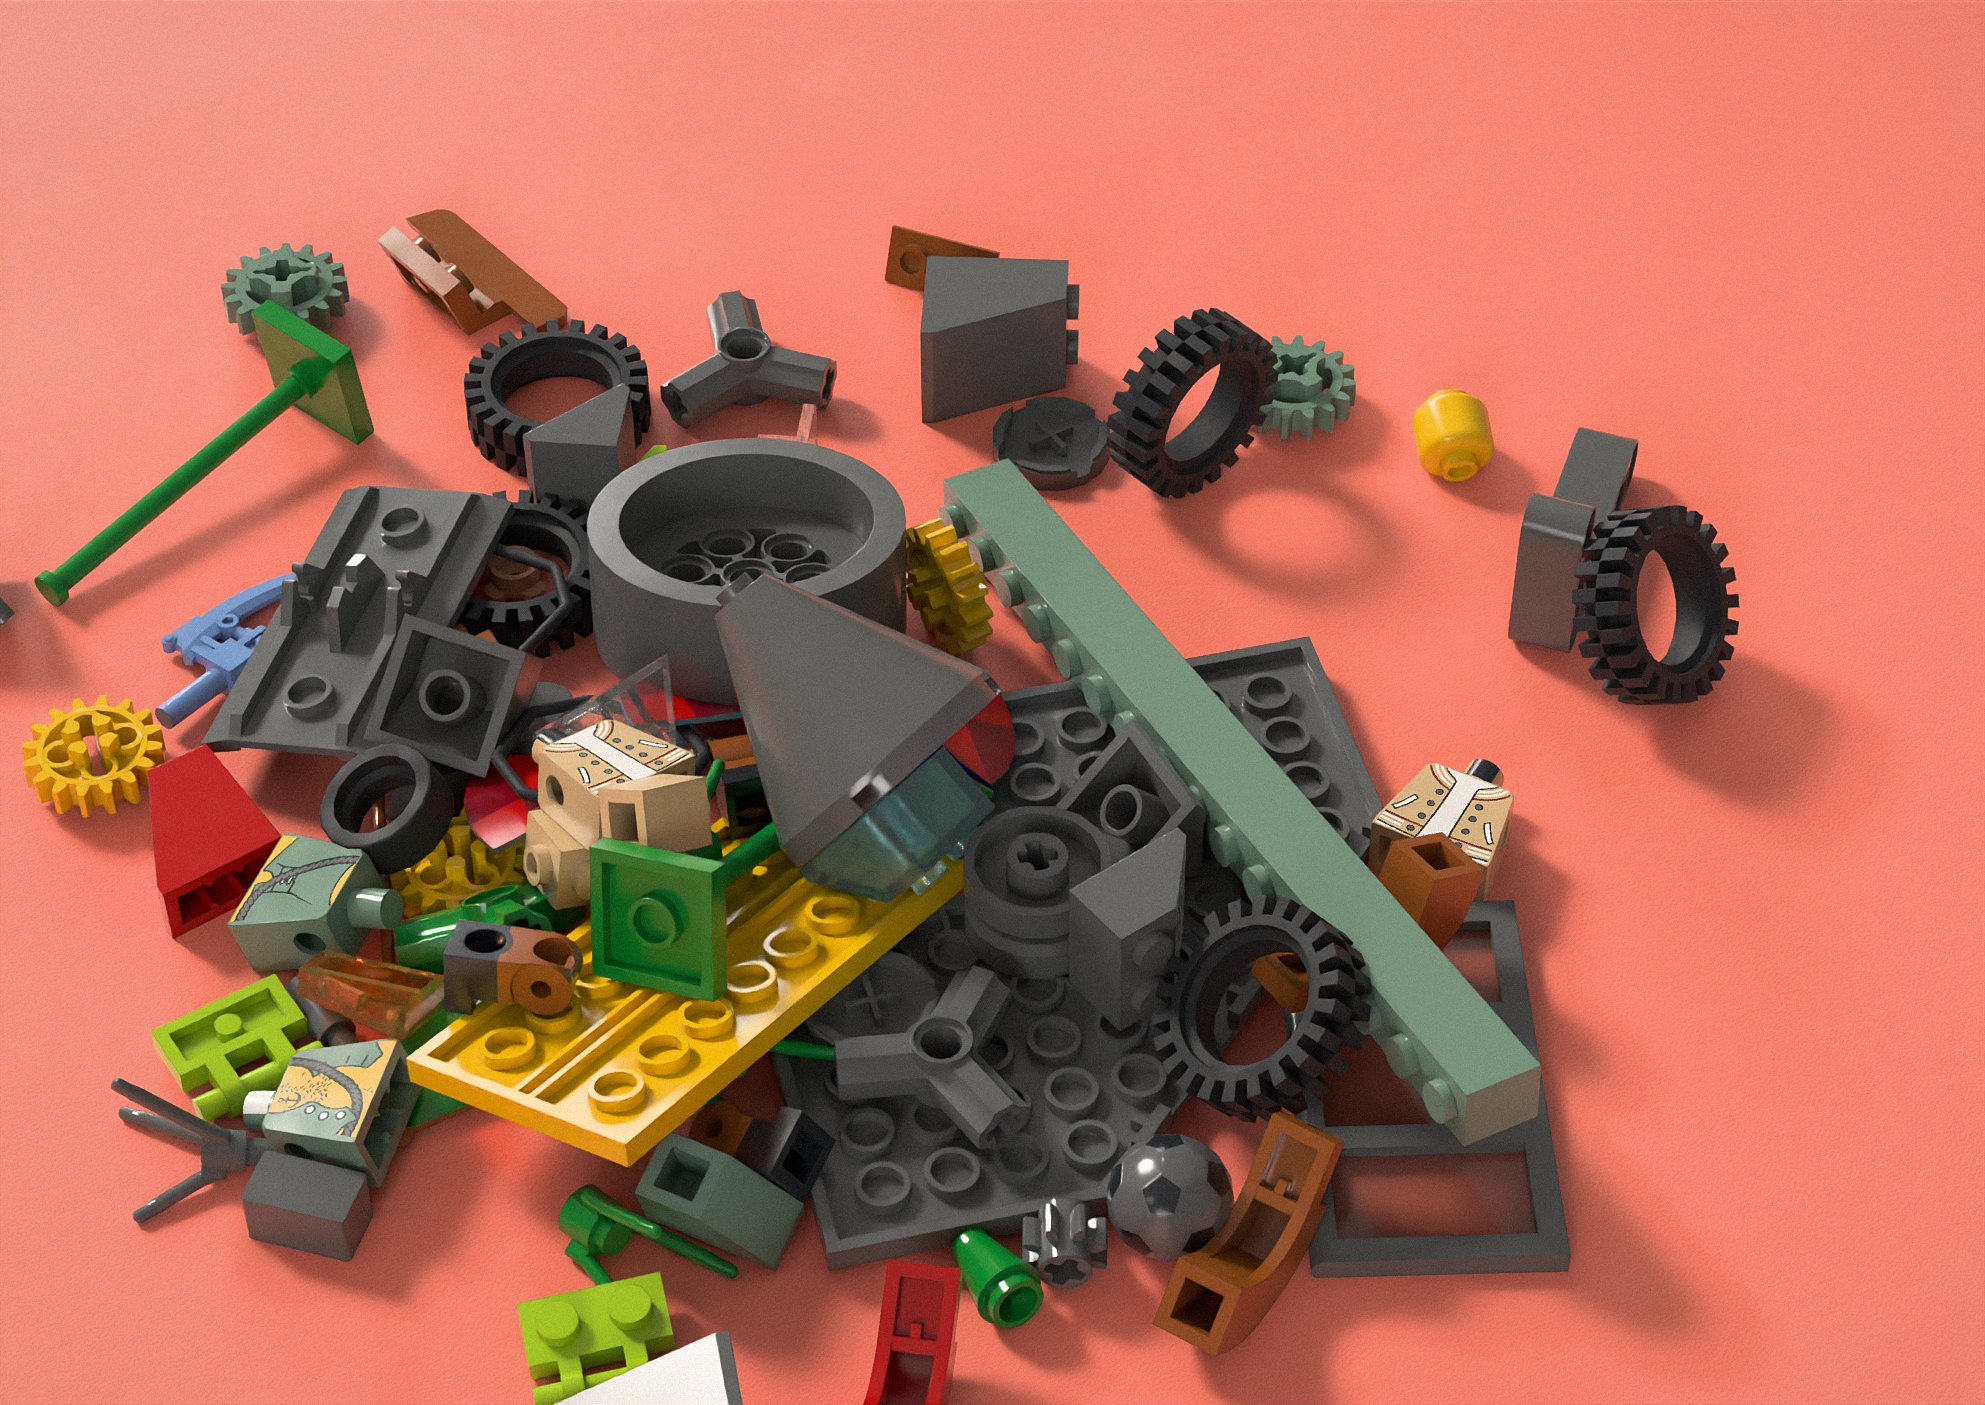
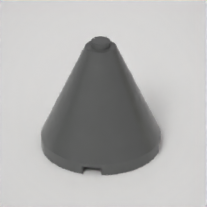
[714,572,1002,869]

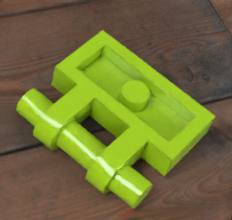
[150,973,323,1122]
[517,1272,676,1405]

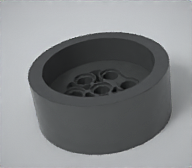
[587,438,907,705]

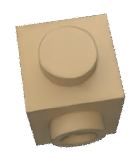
[598,774,712,854]
[523,809,591,910]

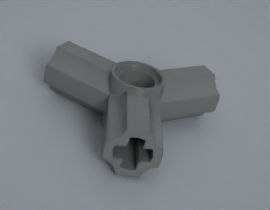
[660,290,837,429]
[834,965,1029,1152]

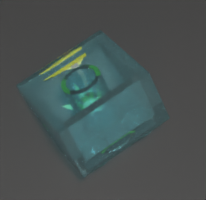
[799,746,996,903]

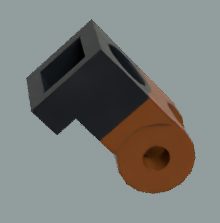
[707,734,773,840]
[443,919,584,1015]
[689,1101,836,1203]

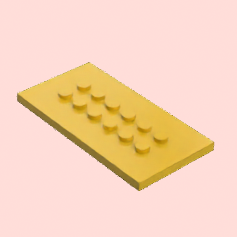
[406,807,964,1168]

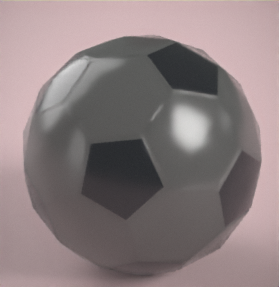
[1106,1134,1235,1262]

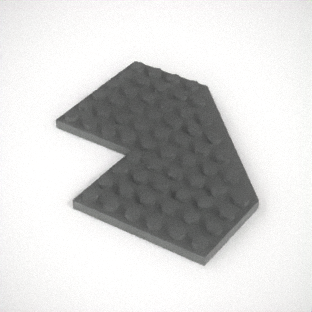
[770,636,1384,1271]

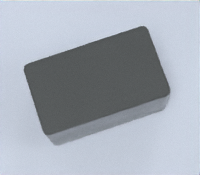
[241,1150,373,1262]

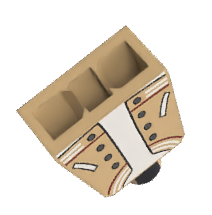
[532,720,696,851]
[1368,759,1515,901]

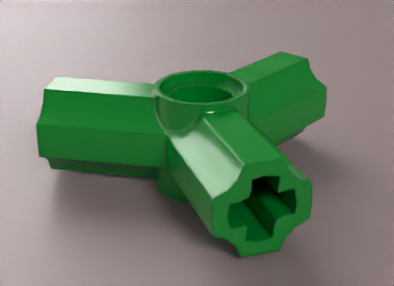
[394,879,586,981]

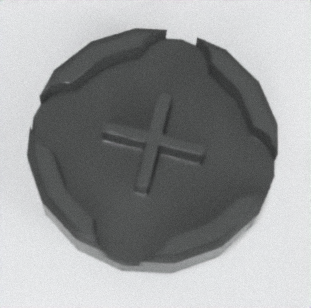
[993,397,1110,491]
[805,951,940,1061]

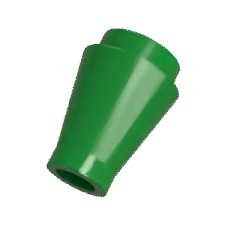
[950,1227,1044,1328]

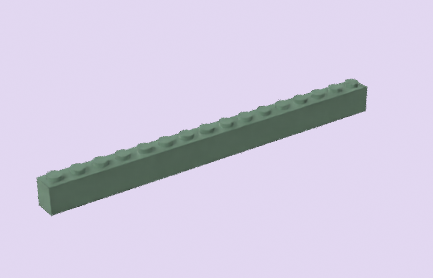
[939,458,1541,1146]

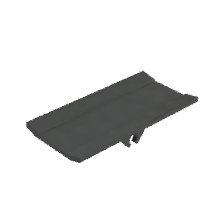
[201,485,515,762]

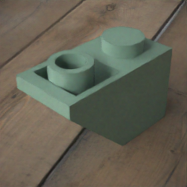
[634,1132,805,1271]

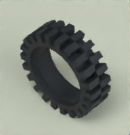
[1106,308,1279,499]
[463,319,651,478]
[458,490,593,659]
[1572,505,1739,705]
[1152,895,1372,1123]

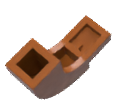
[1250,832,1485,1014]
[1152,1111,1345,1356]

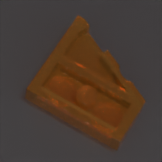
[296,950,444,1041]

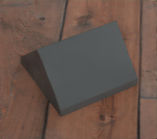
[523,383,636,516]
[1056,719,1204,879]

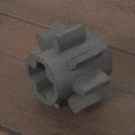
[1022,1197,1108,1288]

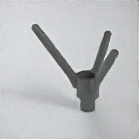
[111,1078,274,1223]

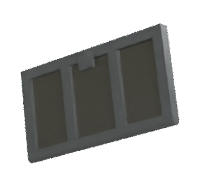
[1283,900,1571,1278]

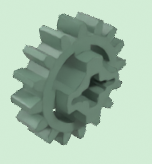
[221,243,350,342]
[1258,335,1357,440]

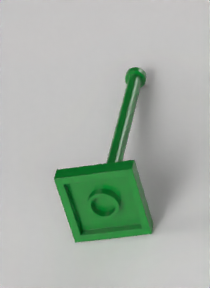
[34,299,374,607]
[589,822,781,1002]

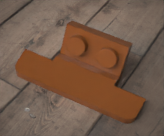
[377,209,568,336]

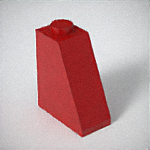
[147,743,282,939]

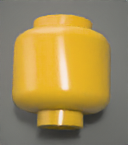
[1412,389,1495,481]

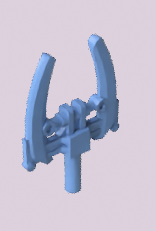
[155,572,296,729]

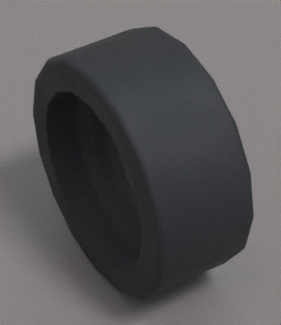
[320,743,455,874]

